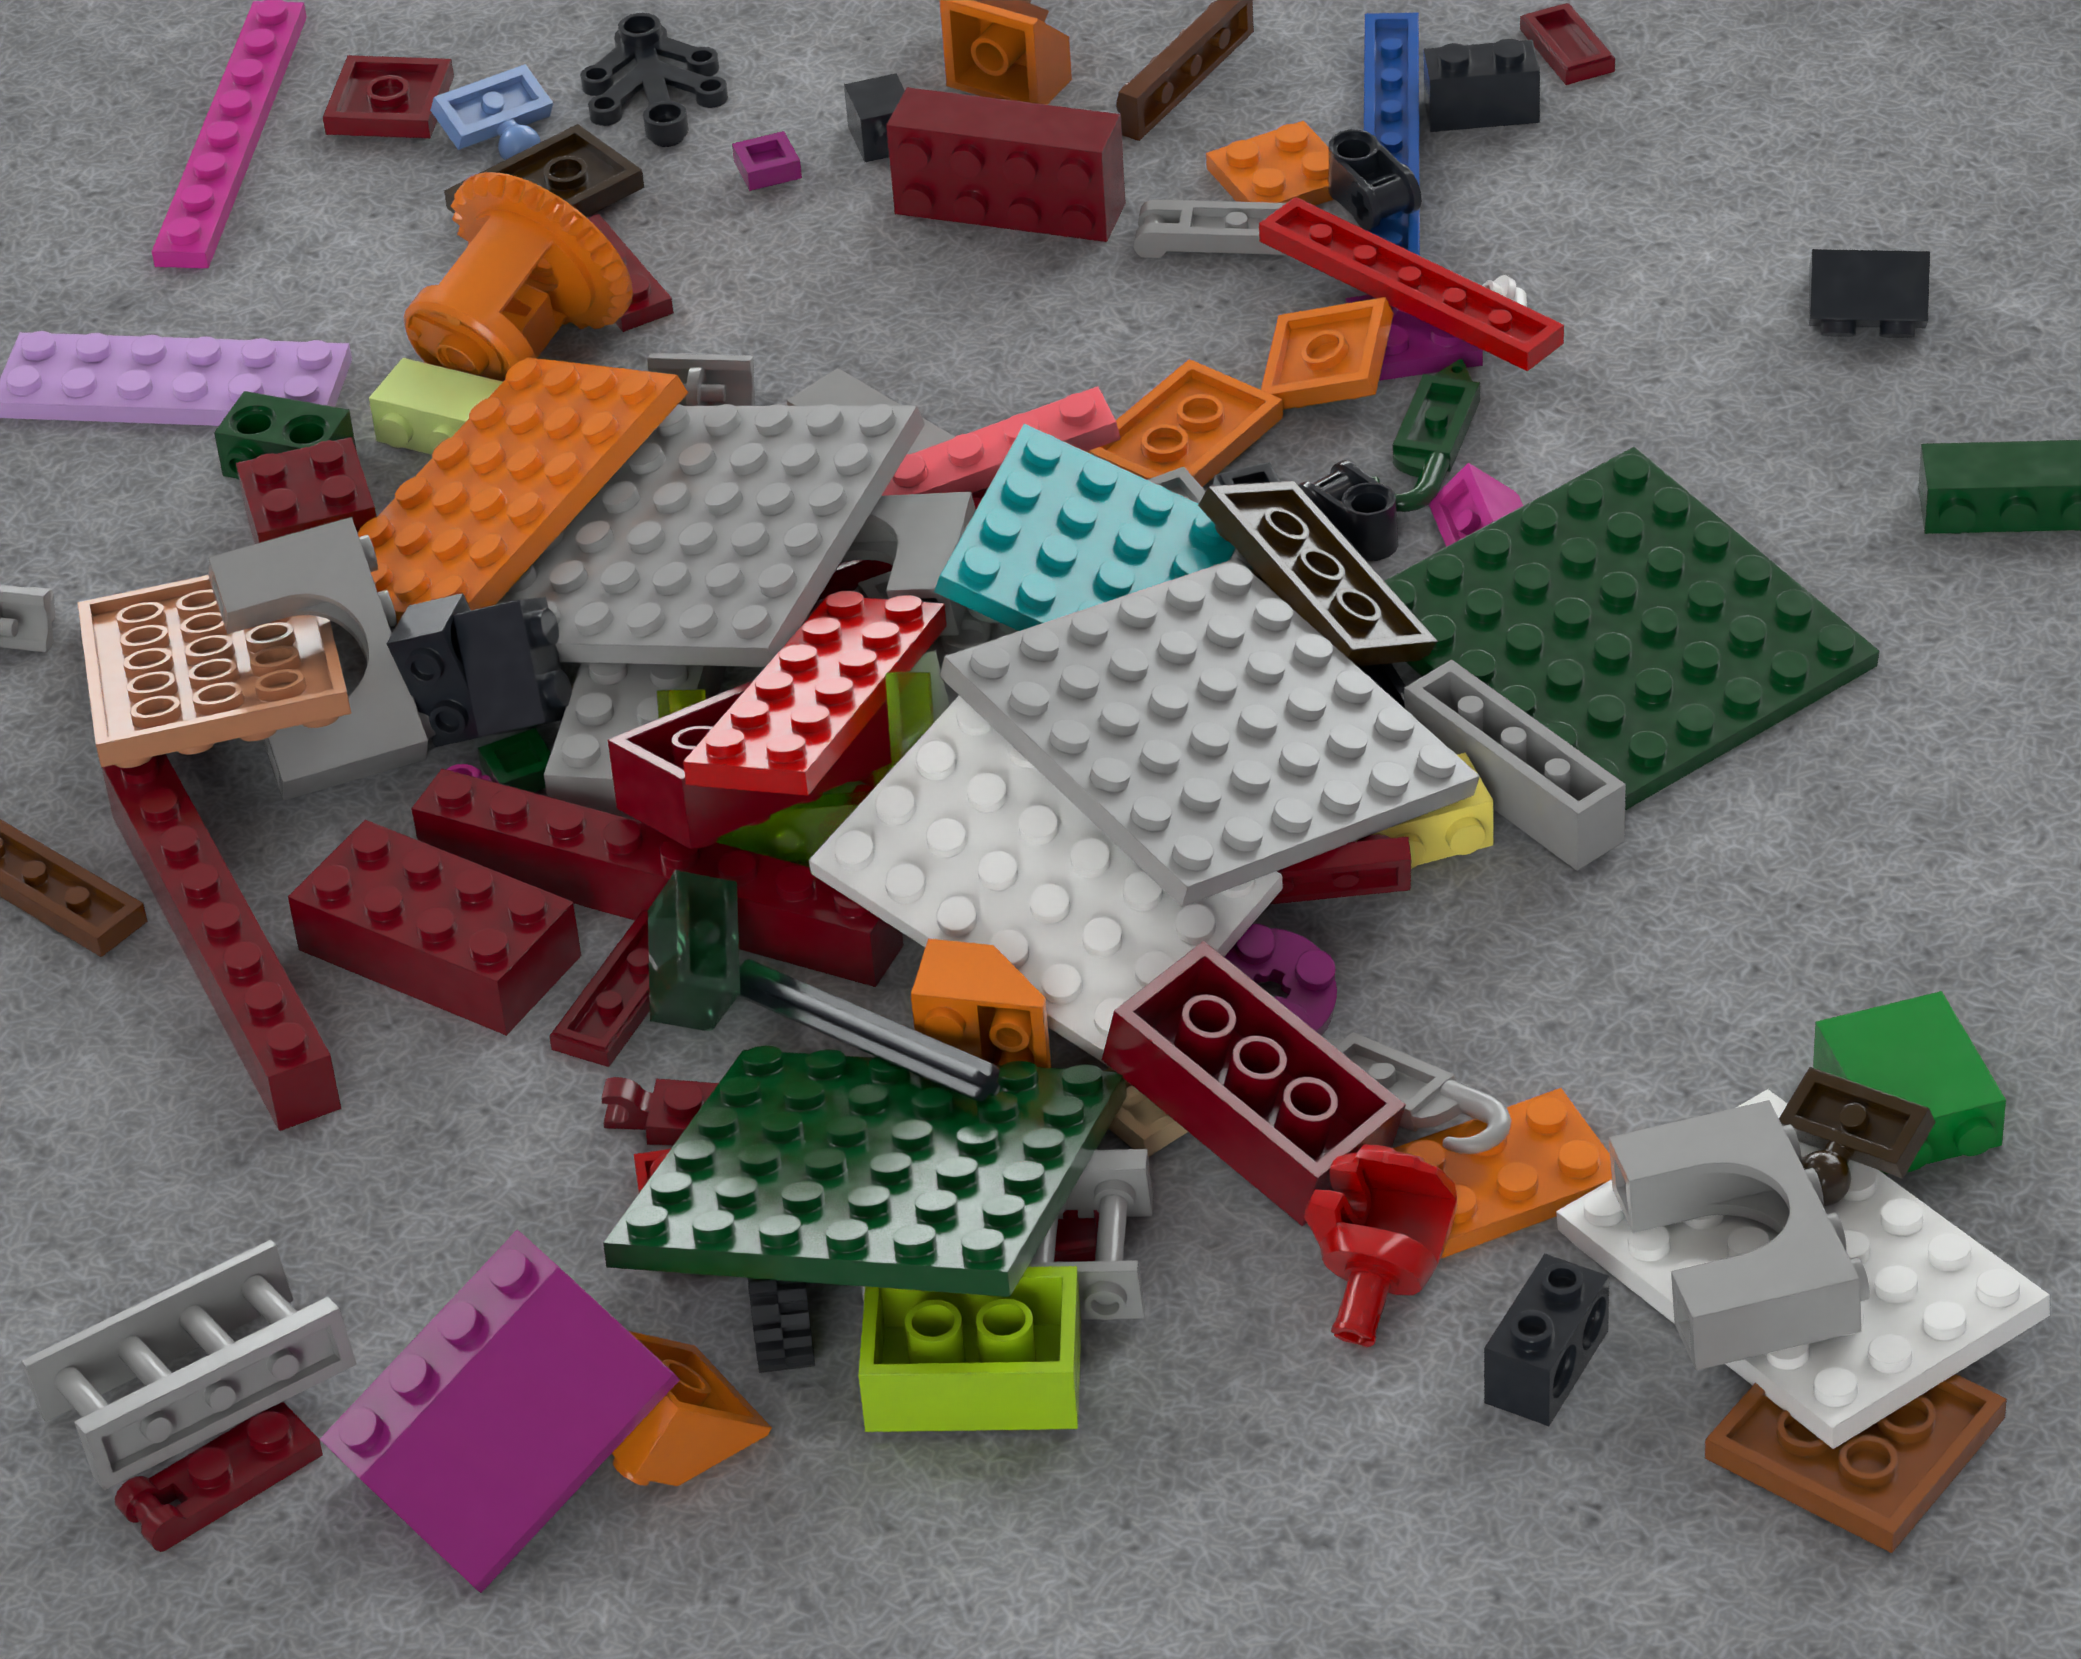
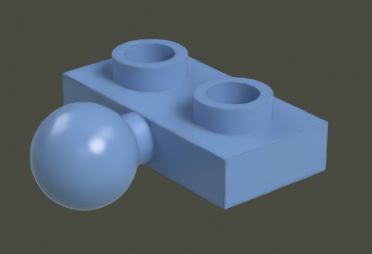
[430,64,553,160]

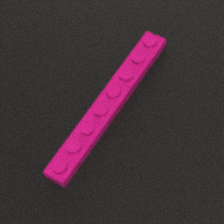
[152,0,307,268]

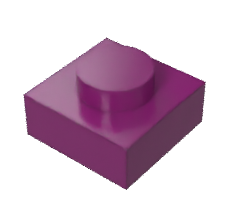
[732,131,802,191]

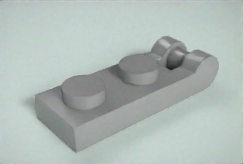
[1133,199,1286,258]

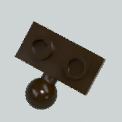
[1779,1067,1936,1206]

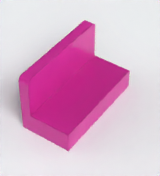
[1429,463,1523,547]

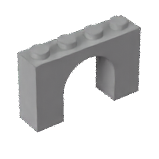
[840,491,976,636]
[209,517,435,801]
[1609,1100,1870,1370]

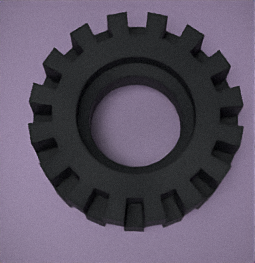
[747,1278,815,1373]

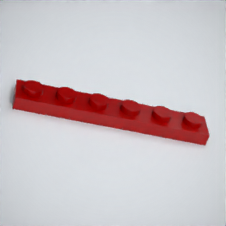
[1259,197,1564,372]

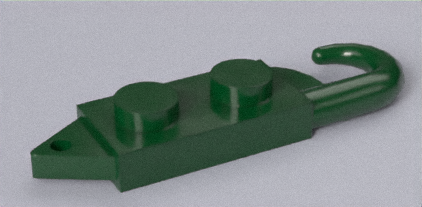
[1371,359,1480,512]

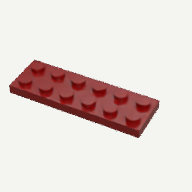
[683,591,947,796]

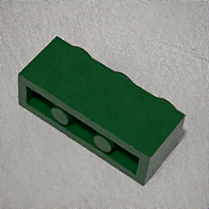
[1918,440,2081,534]

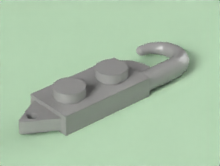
[1326,1032,1512,1154]

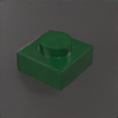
[478,728,551,793]

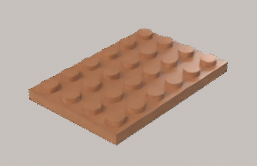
[77,575,352,768]

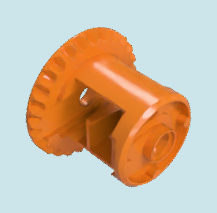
[404,172,633,382]

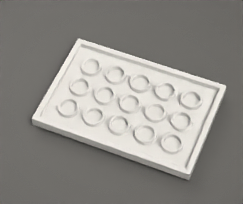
[809,695,1283,1066]
[1556,1089,2050,1449]

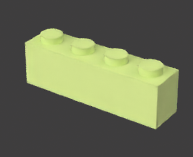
[369,358,503,455]

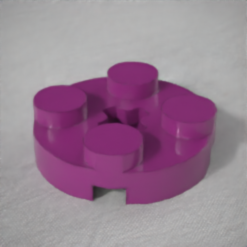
[1224,924,1337,1036]

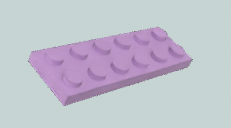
[0,331,352,426]

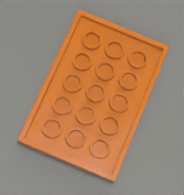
[358,357,688,626]

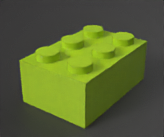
[858,1266,1082,1432]

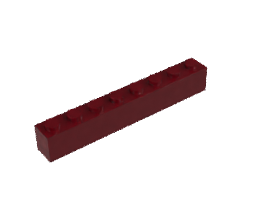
[101,754,341,1131]
[411,768,904,987]

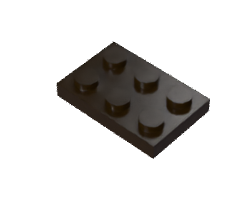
[444,124,645,217]

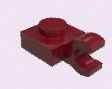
[601,1077,719,1146]

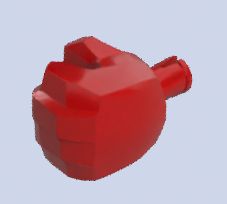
[1304,1144,1457,1347]

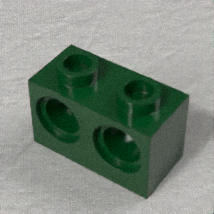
[214,391,357,480]

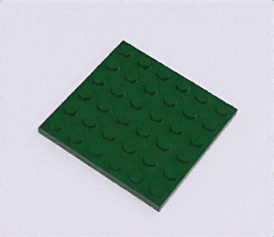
[1384,447,1880,810]
[603,1046,1127,1297]

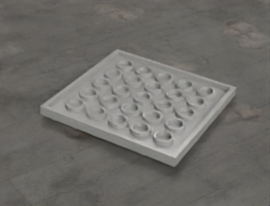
[496,404,925,667]
[940,558,1480,907]

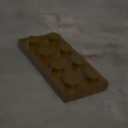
[1198,481,1437,667]

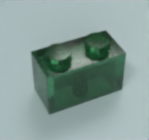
[648,870,740,1031]

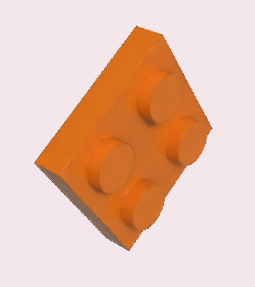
[1206,121,1334,206]
[1261,297,1394,410]

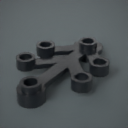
[580,13,728,147]

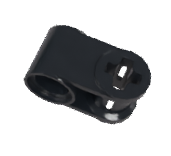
[1328,129,1422,230]
[1298,460,1398,561]

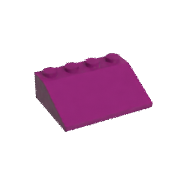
[319,1229,680,1593]

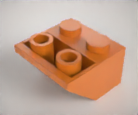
[911,938,1051,1068]

